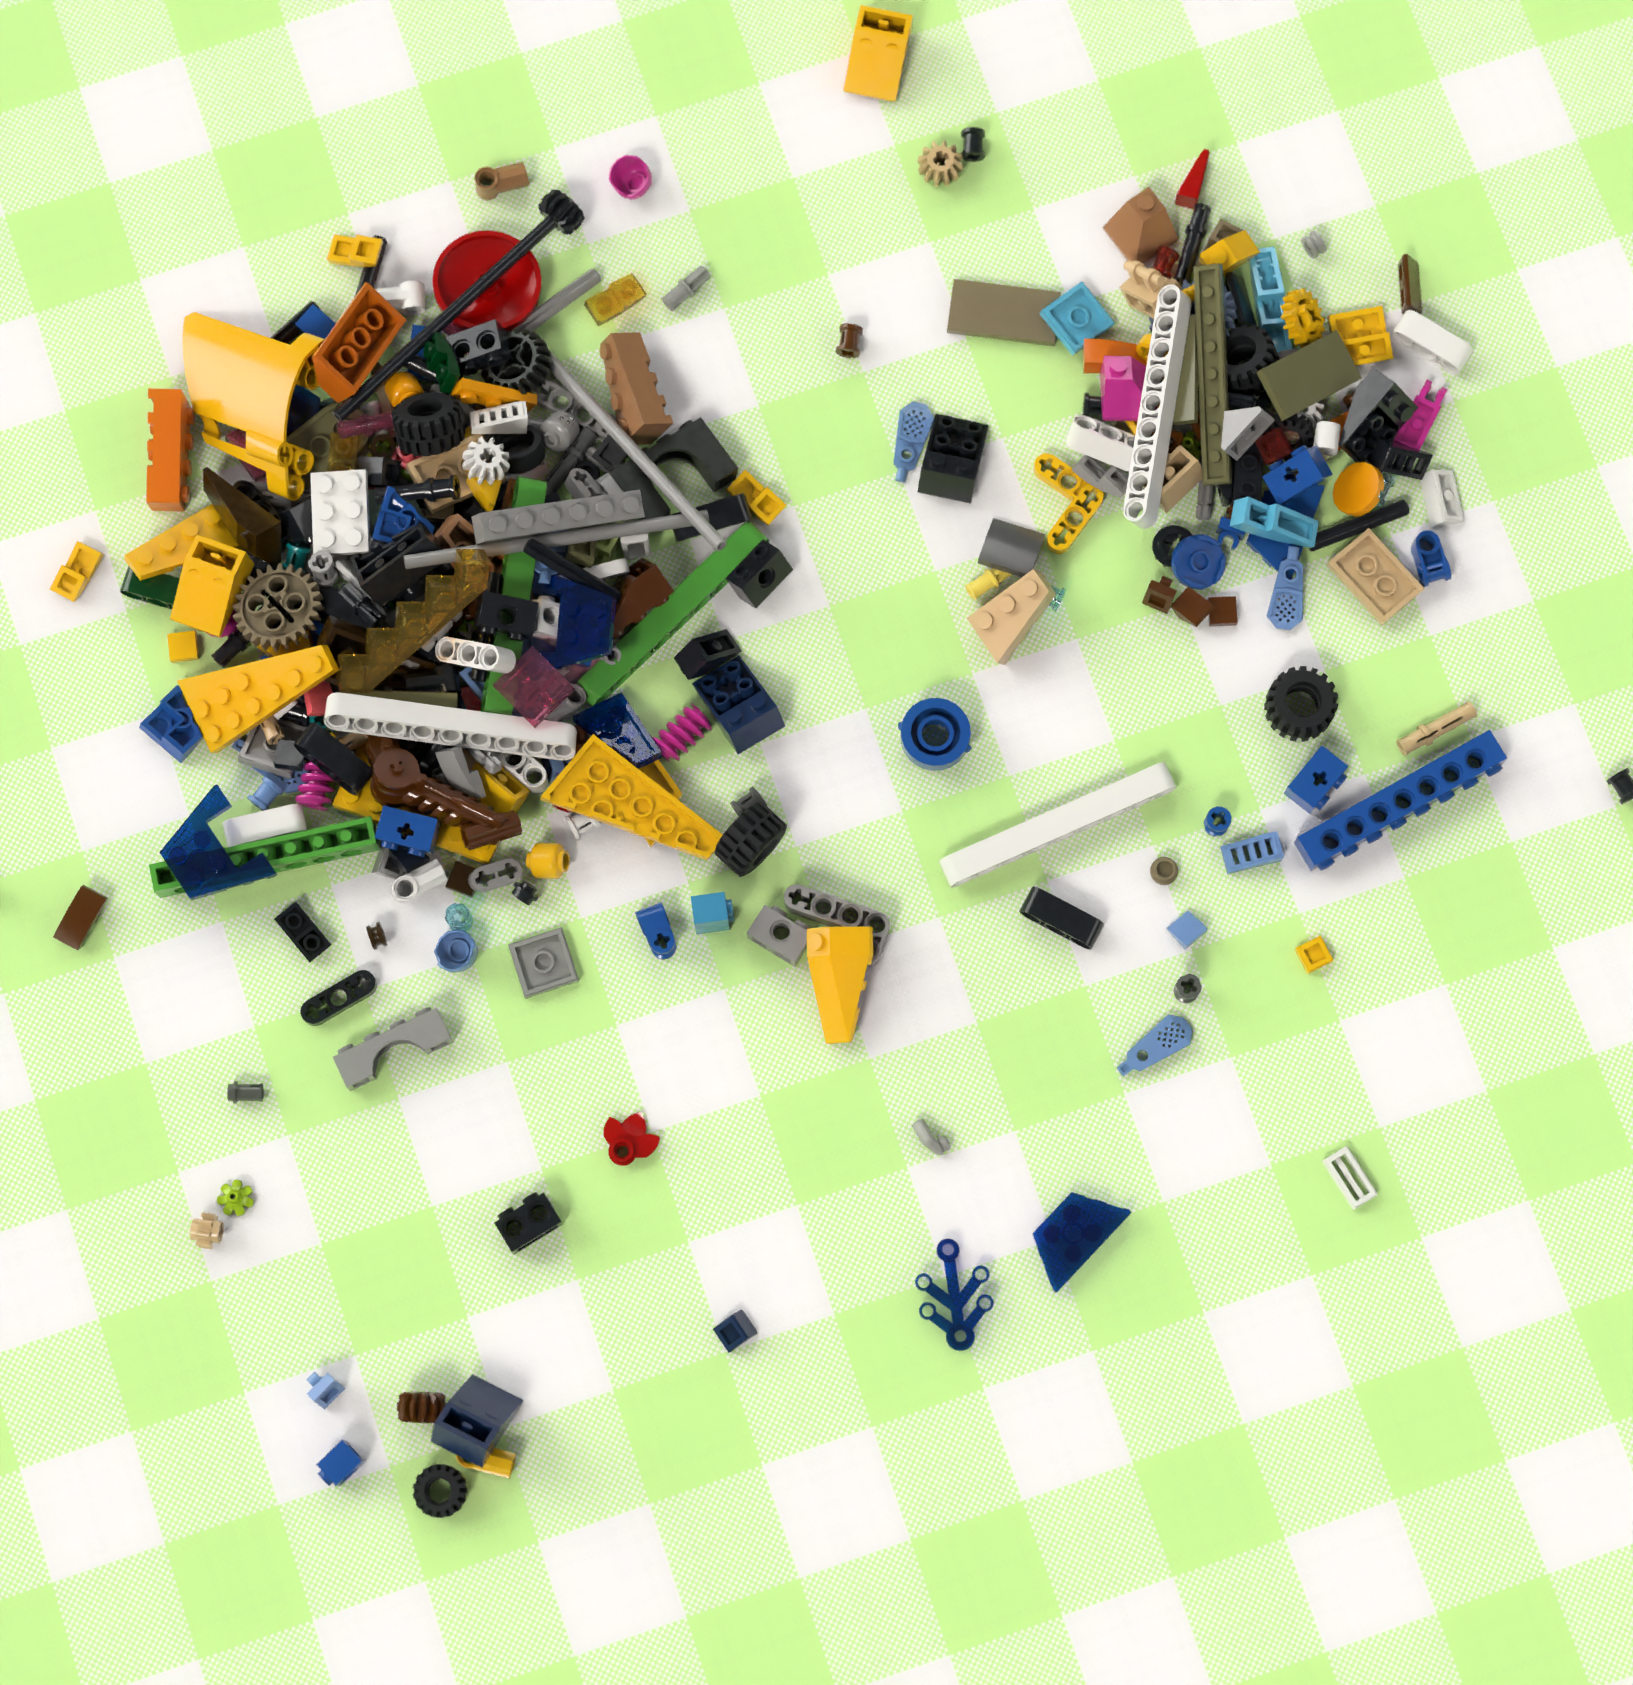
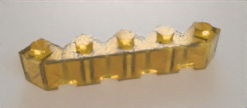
[336,549,490,693]

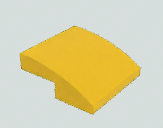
[1327,306,1393,366]

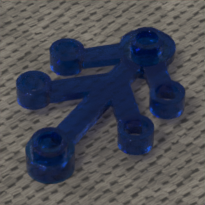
[915,1238,994,1351]

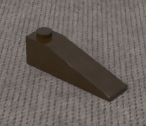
[203,467,281,566]
[316,615,436,688]

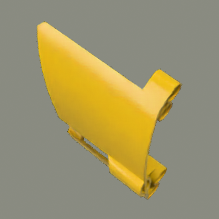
[182,312,325,501]

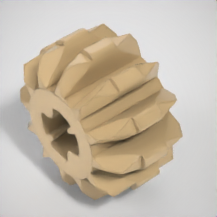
[918,140,963,188]

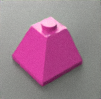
[1100,356,1157,421]

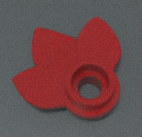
[603,1112,660,1166]

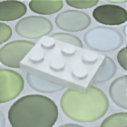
[310,469,371,556]

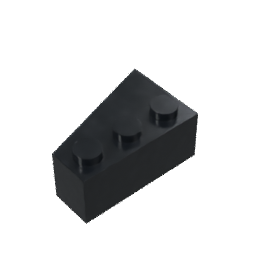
[350,522,443,607]

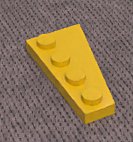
[124,504,242,581]

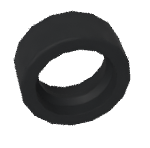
[494,425,546,474]

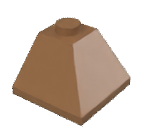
[1103,187,1178,264]

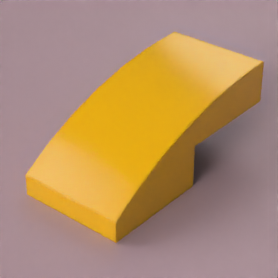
[327,234,383,267]
[725,470,787,526]
[50,541,104,602]

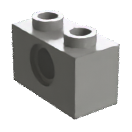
[747,905,810,967]

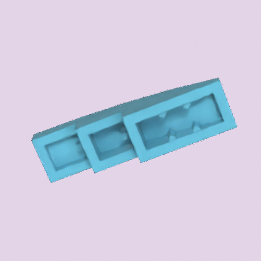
[1249,246,1292,352]

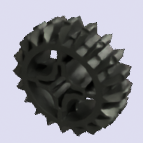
[480,328,553,395]

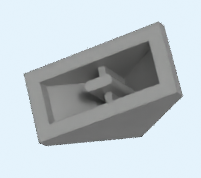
[1221,406,1275,461]

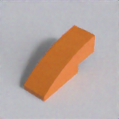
[1083,338,1164,379]

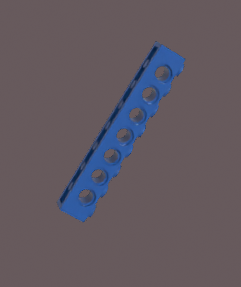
[1294,730,1507,871]

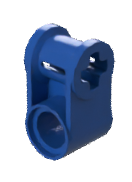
[1410,530,1451,587]
[635,902,676,960]

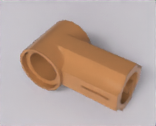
[474,162,529,200]

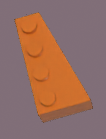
[146,388,195,512]

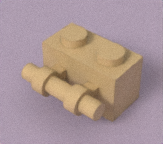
[1119,260,1182,319]
[1143,442,1202,513]

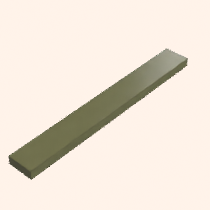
[1193,263,1232,486]

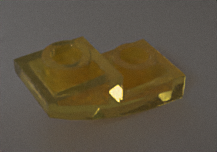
[584,273,647,327]
[327,433,359,472]

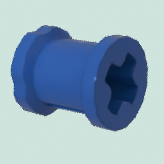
[1204,806,1232,837]

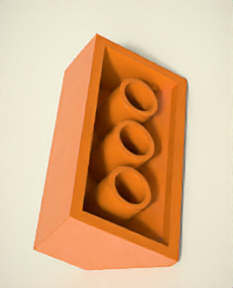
[312,282,406,403]

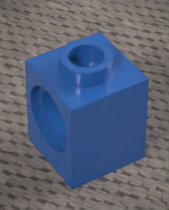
[316,1440,366,1487]

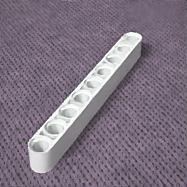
[1123,285,1191,529]
[324,692,577,761]
[939,762,1177,888]

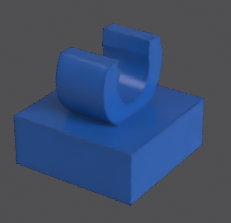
[1216,517,1245,550]

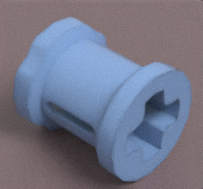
[247,776,284,811]

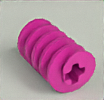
[650,703,713,762]
[295,758,335,811]

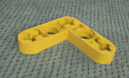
[1034,453,1104,554]

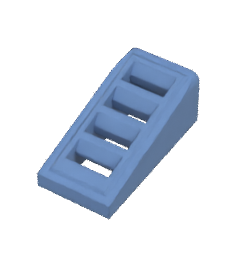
[1220,831,1284,874]

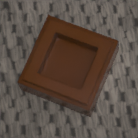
[1207,596,1238,627]

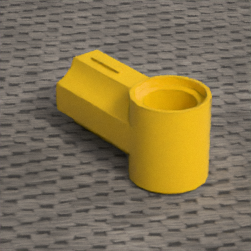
[456,1448,517,1479]

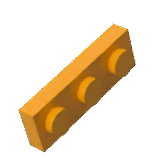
[451,378,537,412]

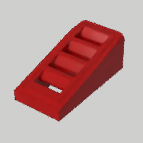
[1175,149,1210,209]

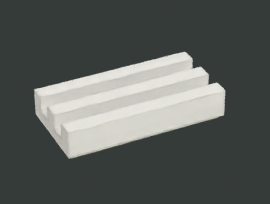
[1322,1146,1378,1210]

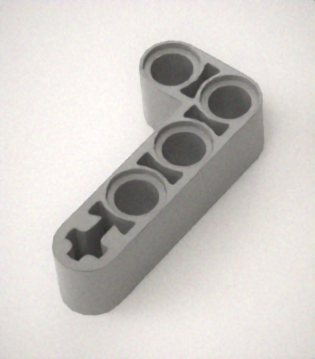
[784,884,890,968]

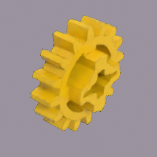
[1280,288,1326,348]

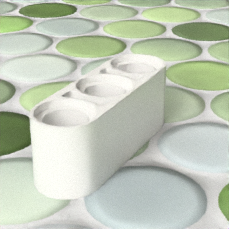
[1392,310,1474,375]
[1066,415,1135,472]
[435,637,516,674]
[491,751,549,793]
[223,804,307,847]

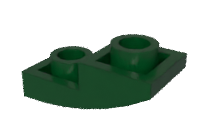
[423,332,460,394]

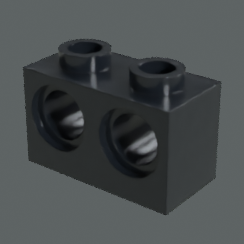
[446,319,512,376]
[494,1192,564,1255]

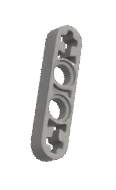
[529,378,617,440]

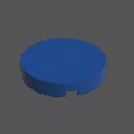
[1171,534,1226,590]

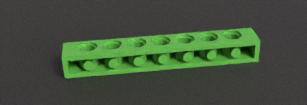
[149,816,381,898]

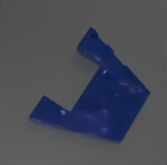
[525,568,616,678]
[159,784,277,900]

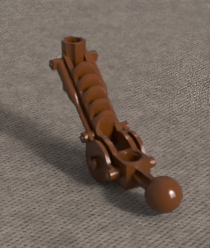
[365,735,522,850]

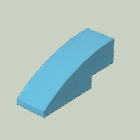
[1230,497,1319,548]

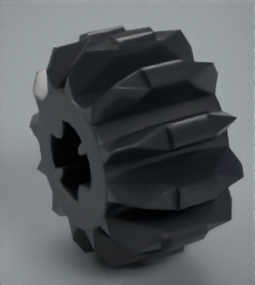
[538,189,585,235]

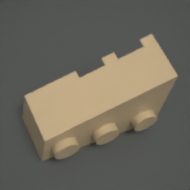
[967,569,1056,665]

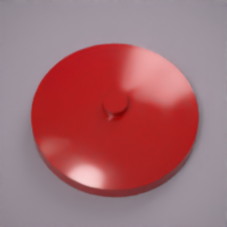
[432,230,542,332]

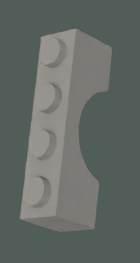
[333,1007,453,1091]

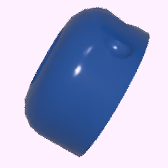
[898,698,972,771]

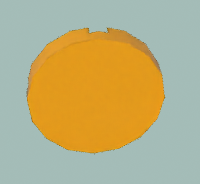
[1333,462,1384,517]

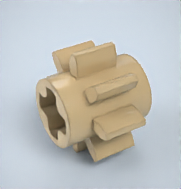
[190,1212,224,1249]

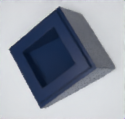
[713,1310,757,1353]

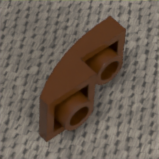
[53,884,108,950]

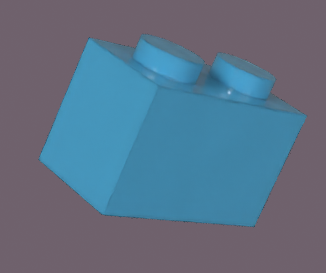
[691,892,734,935]

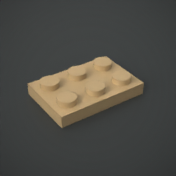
[406,434,506,514]
[1327,528,1425,626]

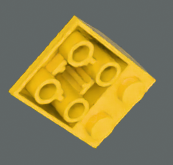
[843,5,913,102]
[170,535,255,637]

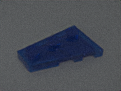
[573,692,662,769]

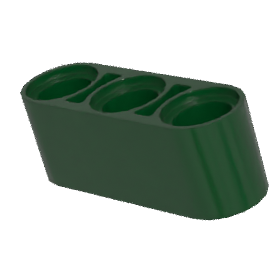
[120,566,180,610]

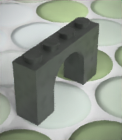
[610,417,738,520]

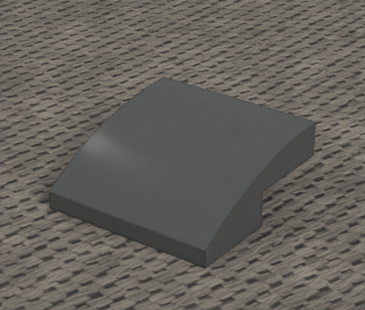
[978,518,1046,577]

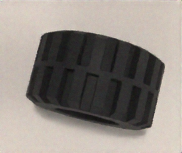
[1226,324,1280,396]
[391,392,465,456]
[1264,666,1338,742]
[714,802,787,877]

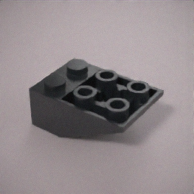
[1338,368,1418,464]
[917,413,989,504]

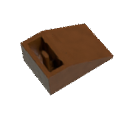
[601,558,674,640]

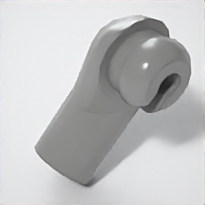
[912,1119,951,1155]

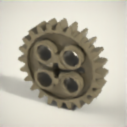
[232,563,324,652]

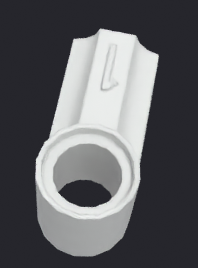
[375,281,426,315]
[1312,421,1341,462]
[391,859,448,902]

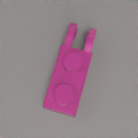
[1393,380,1448,450]

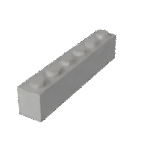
[471,490,645,545]

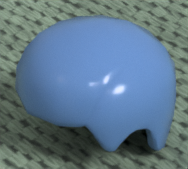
[434,930,478,973]

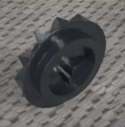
[1152,525,1192,567]

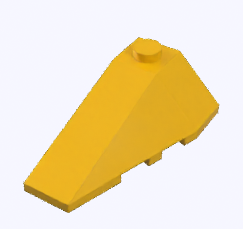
[807,927,873,1044]

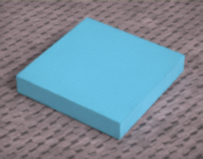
[1039,281,1115,356]

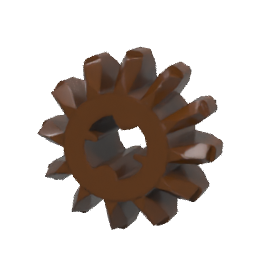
[397,1391,447,1423]

